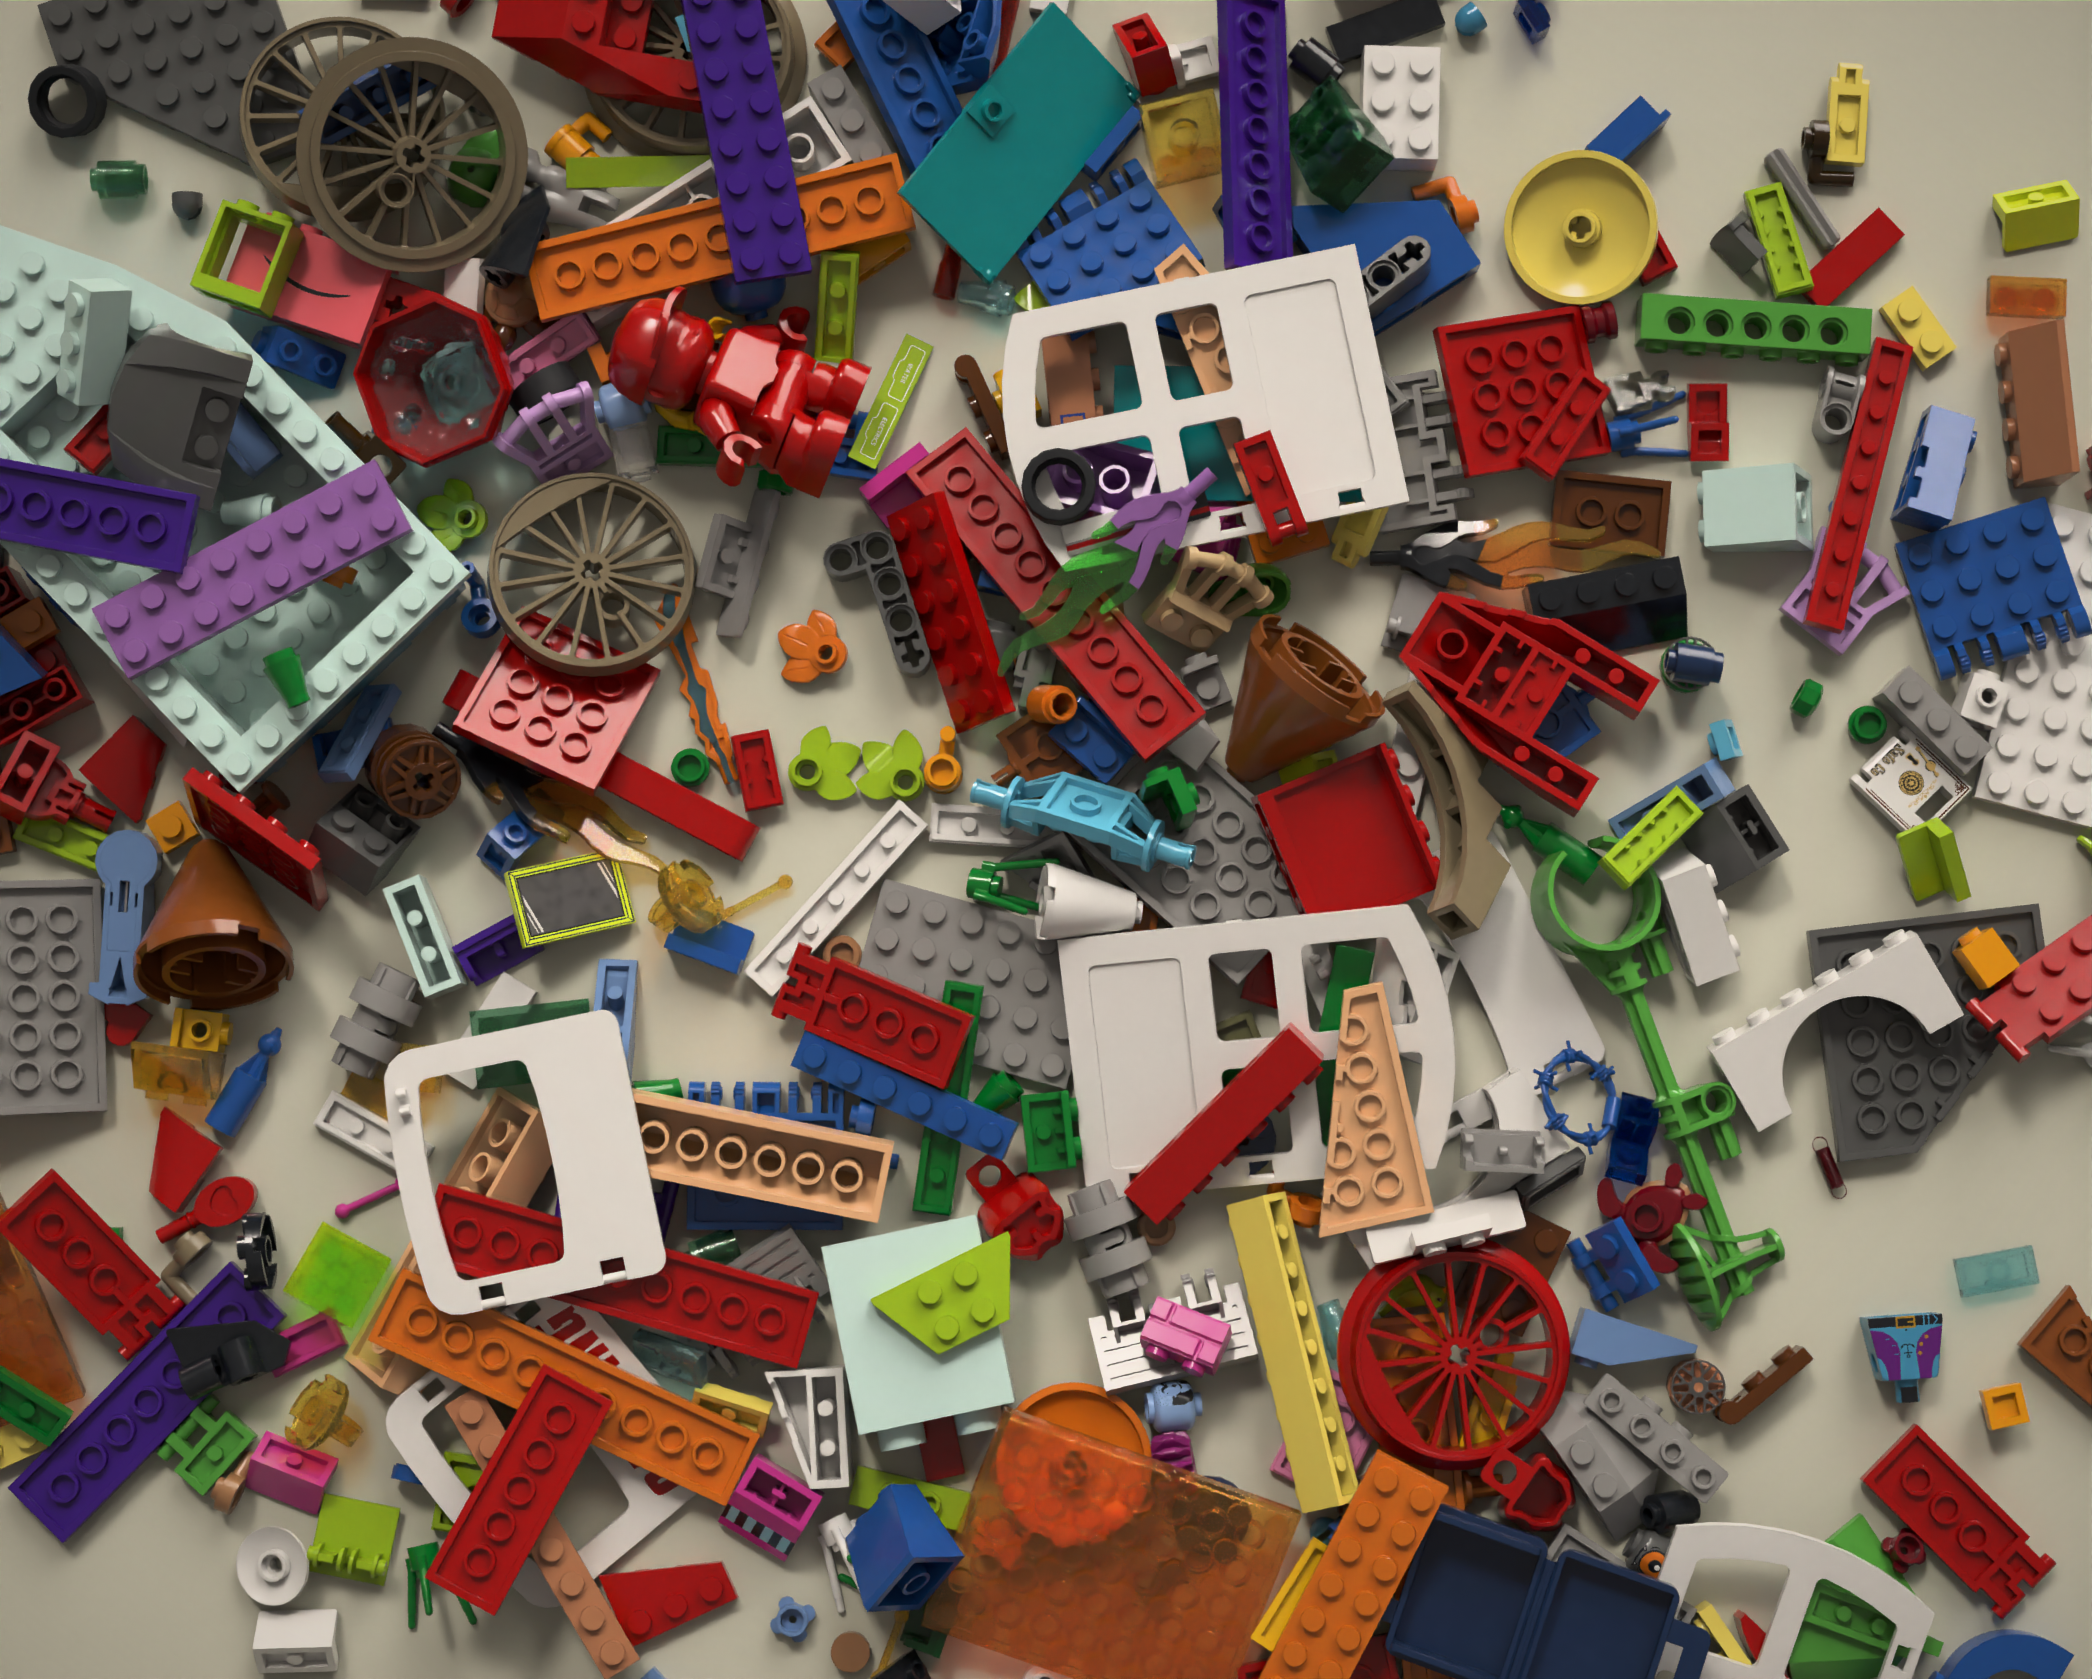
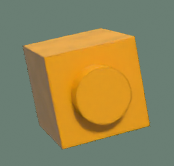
[1952,927,2020,990]

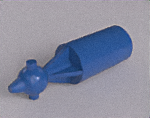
[204,1027,282,1138]

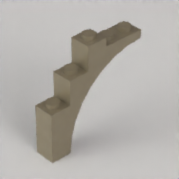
[1382,680,1511,940]

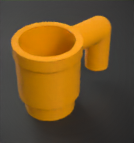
[544,112,613,170]
[924,726,963,794]

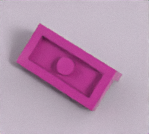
[859,442,929,529]
[245,1431,339,1515]

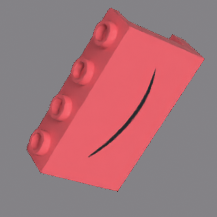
[226,212,399,351]

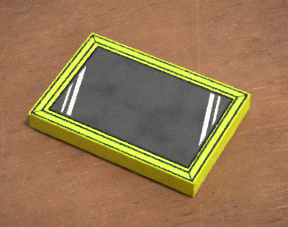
[504,848,636,949]

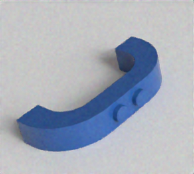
[1928,1629,2074,1679]

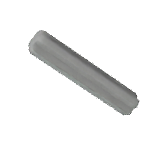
[1764,148,1840,250]

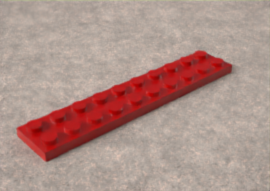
[905,427,1206,764]
[435,1183,819,1369]

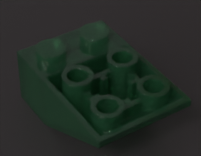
[1289,75,1395,213]

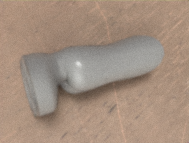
[520,147,620,230]

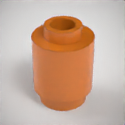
[1026,685,1077,724]

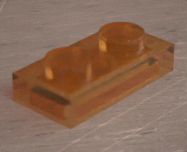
[1986,275,2067,320]

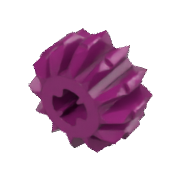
[1150,1431,1198,1499]

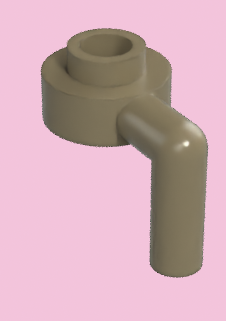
[161,1230,213,1306]

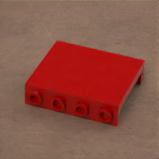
[1250,742,1440,915]

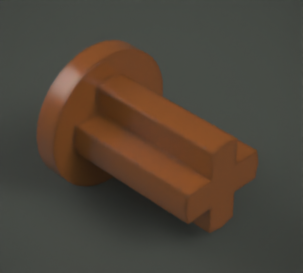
[252,780,291,819]
[1461,1470,1503,1506]

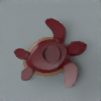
[1597,1163,1708,1274]

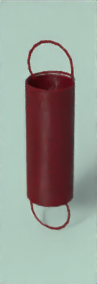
[1812,1137,1847,1199]

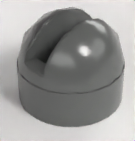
[172,191,203,220]

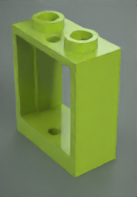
[190,199,304,318]

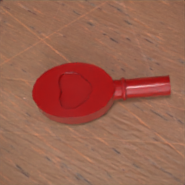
[156,1176,258,1244]

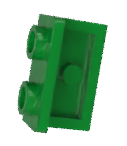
[1138,766,1200,832]
[1020,1090,1082,1173]

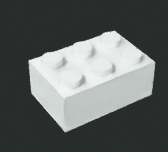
[1358,45,1441,172]

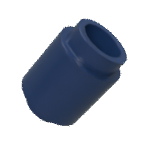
[1664,642,1724,686]

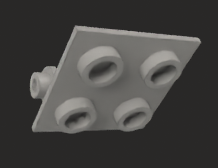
[1381,573,1476,652]

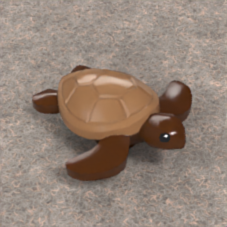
[483,275,562,352]

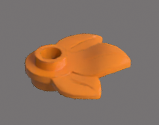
[778,610,848,683]

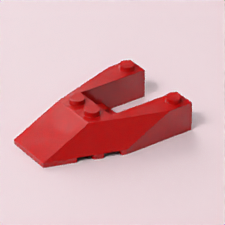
[492,0,702,114]
[1398,591,1660,818]

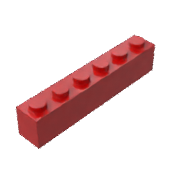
[1124,1022,1324,1225]

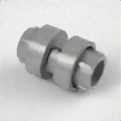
[330,962,423,1080]
[1064,1179,1153,1298]

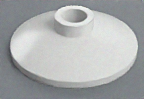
[236,1526,309,1606]

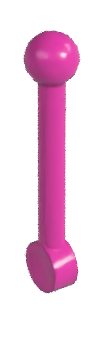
[335,1179,399,1219]

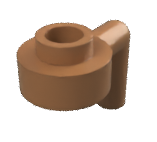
[210,1451,254,1515]

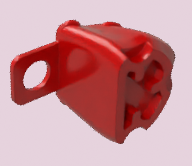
[966,1154,1064,1261]
[1480,1447,1576,1532]

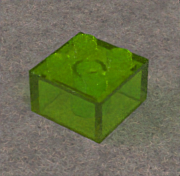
[282,1222,392,1331]

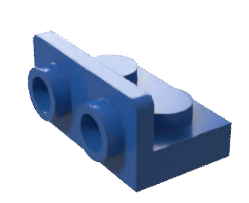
[1048,695,1136,785]

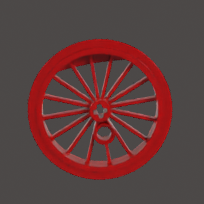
[1337,1239,1570,1471]

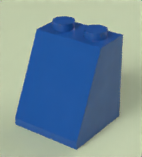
[846,1484,965,1612]

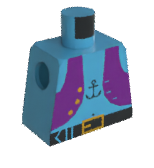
[1859,1312,1943,1403]

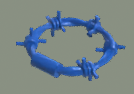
[1533,1040,1621,1155]

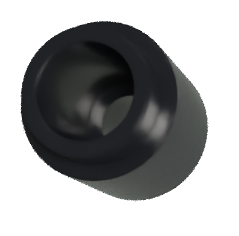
[1288,37,1346,93]
[1640,1490,1701,1534]

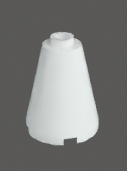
[1034,863,1143,941]

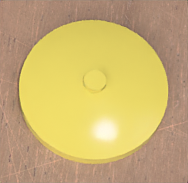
[1504,150,1659,305]

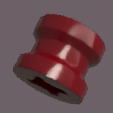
[1580,301,1618,344]

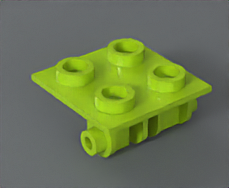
[307,1493,401,1586]

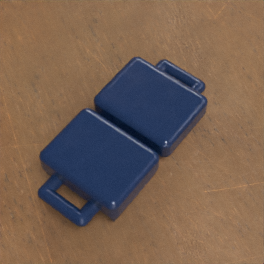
[1381,1503,1711,1679]

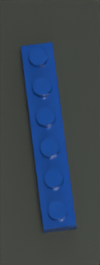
[790,1030,1019,1160]

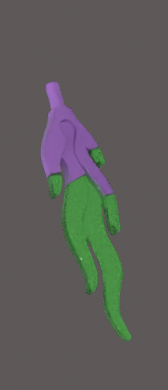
[997,467,1218,677]

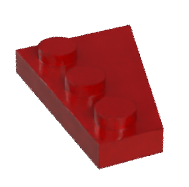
[598,1560,739,1647]

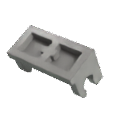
[1460,1128,1545,1174]

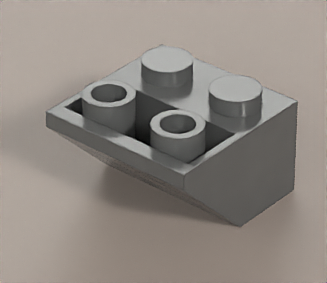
[308,783,421,896]
[1680,784,1790,894]

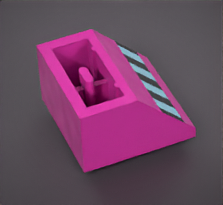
[718,1453,825,1562]

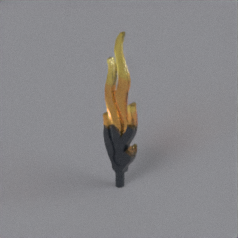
[1370,518,1661,591]
[432,721,679,890]

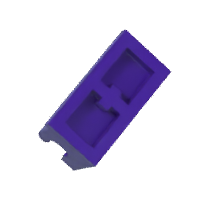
[452,914,545,987]

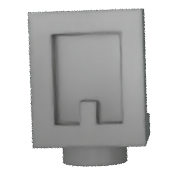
[1180,652,1233,711]

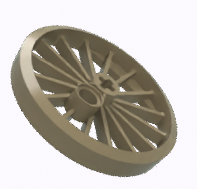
[239,17,447,222]
[487,473,696,677]

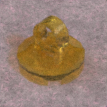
[648,860,724,934]
[284,1374,364,1451]

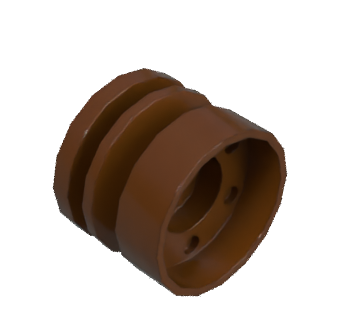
[364,723,461,820]

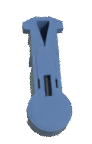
[88,830,163,1006]

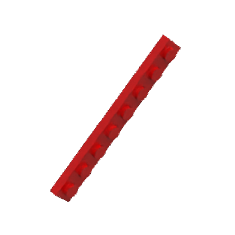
[1802,337,1913,634]

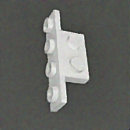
[1365,1190,1526,1265]

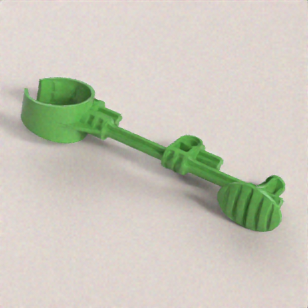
[1530,836,1785,1332]

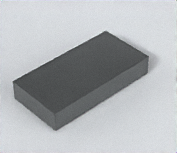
[1514,1146,1586,1212]

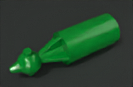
[1499,804,1602,885]

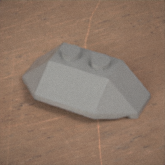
[1540,1390,1660,1541]

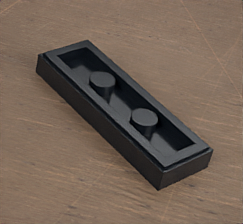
[1325,0,1445,64]

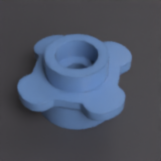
[770,1596,815,1642]

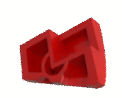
[79,715,167,824]
[149,1107,223,1213]

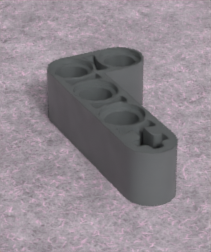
[1361,235,1431,320]
[823,530,931,678]

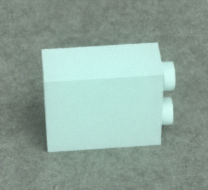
[821,1215,1016,1452]

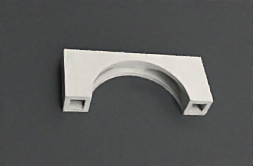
[1707,929,1964,1132]
[1319,1067,1570,1271]

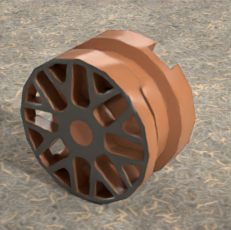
[1666,1358,1726,1415]

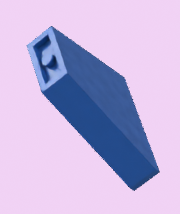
[1292,200,1481,337]

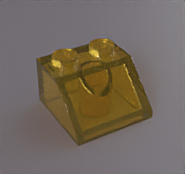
[1138,87,1222,189]
[131,1041,227,1106]

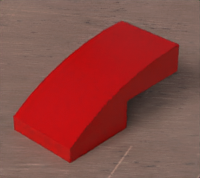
[1687,383,1729,461]
[1733,1609,1790,1679]

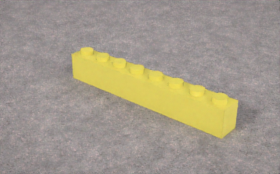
[1226,1191,1358,1514]

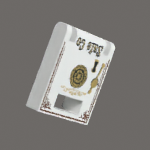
[1849,726,1973,832]

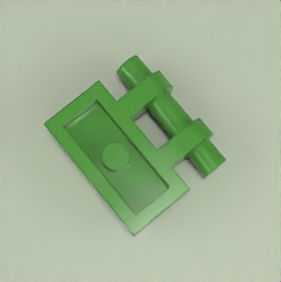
[156,1394,258,1496]

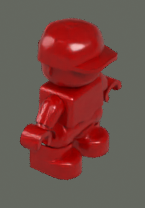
[608,286,872,498]

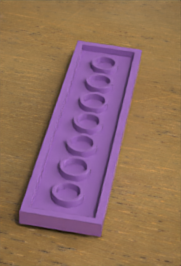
[92,459,414,680]

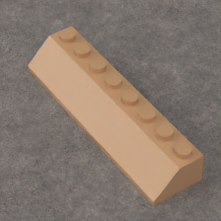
[344,1086,552,1395]
[632,1088,894,1223]

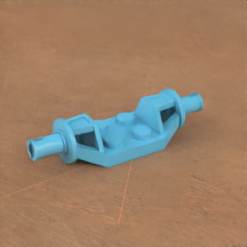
[970,772,1197,872]

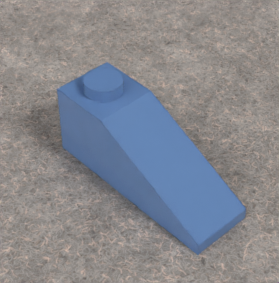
[1608,757,1736,839]
[593,959,638,1081]
[1570,1307,1698,1369]

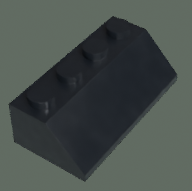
[1522,556,1688,651]

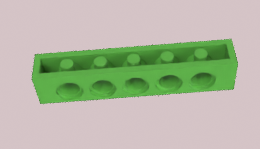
[1634,293,1872,367]

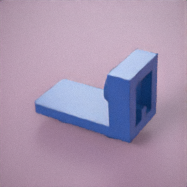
[476,791,564,880]

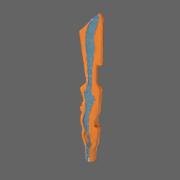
[654,583,739,785]

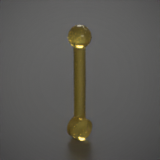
[719,874,793,920]
[870,1610,909,1679]

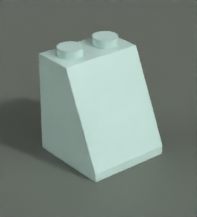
[1697,463,1814,552]

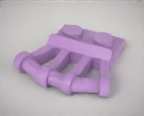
[492,381,614,484]
[1778,526,1910,656]

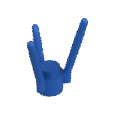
[1606,391,1689,458]

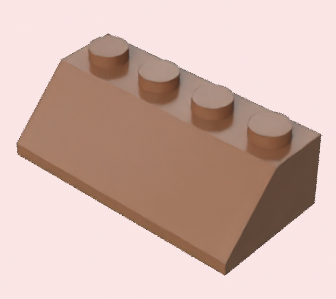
[1994,319,2080,489]

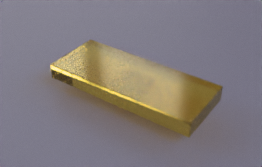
[340,1072,422,1119]

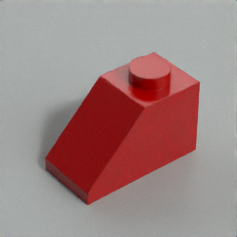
[1112,13,1177,97]

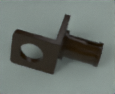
[325,411,407,485]

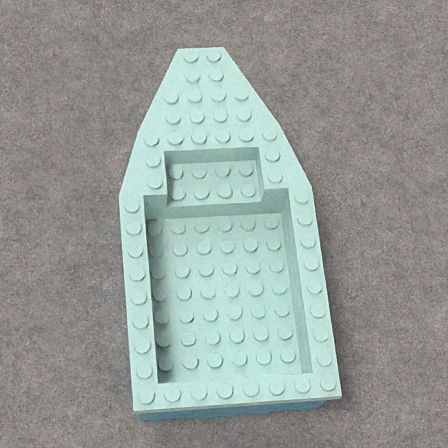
[0,225,472,794]

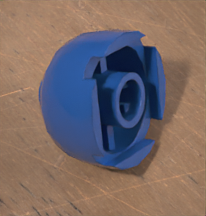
[709,274,787,321]

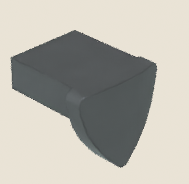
[1710,210,1768,277]

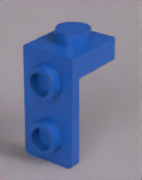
[251,325,346,389]

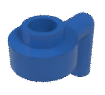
[461,561,501,639]
[848,1098,899,1170]

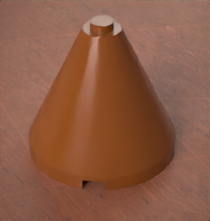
[1225,614,1385,783]
[133,839,294,1010]

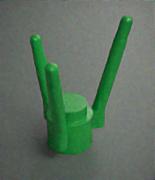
[966,858,1060,915]
[405,1542,477,1629]

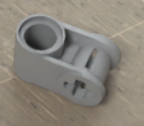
[1812,366,1866,444]

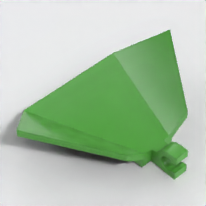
[1786,1513,1944,1679]

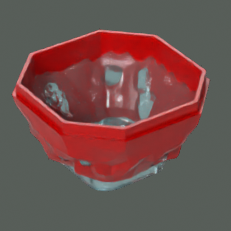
[353,294,514,468]

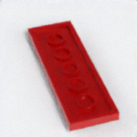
[886,491,1016,734]
[424,1364,614,1616]

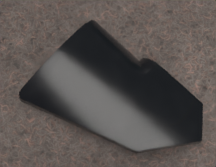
[479,185,551,289]
[166,1320,292,1401]

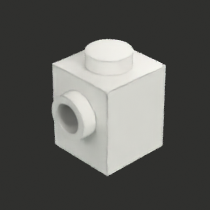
[1952,669,2010,732]

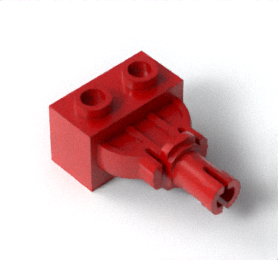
[0,730,117,833]

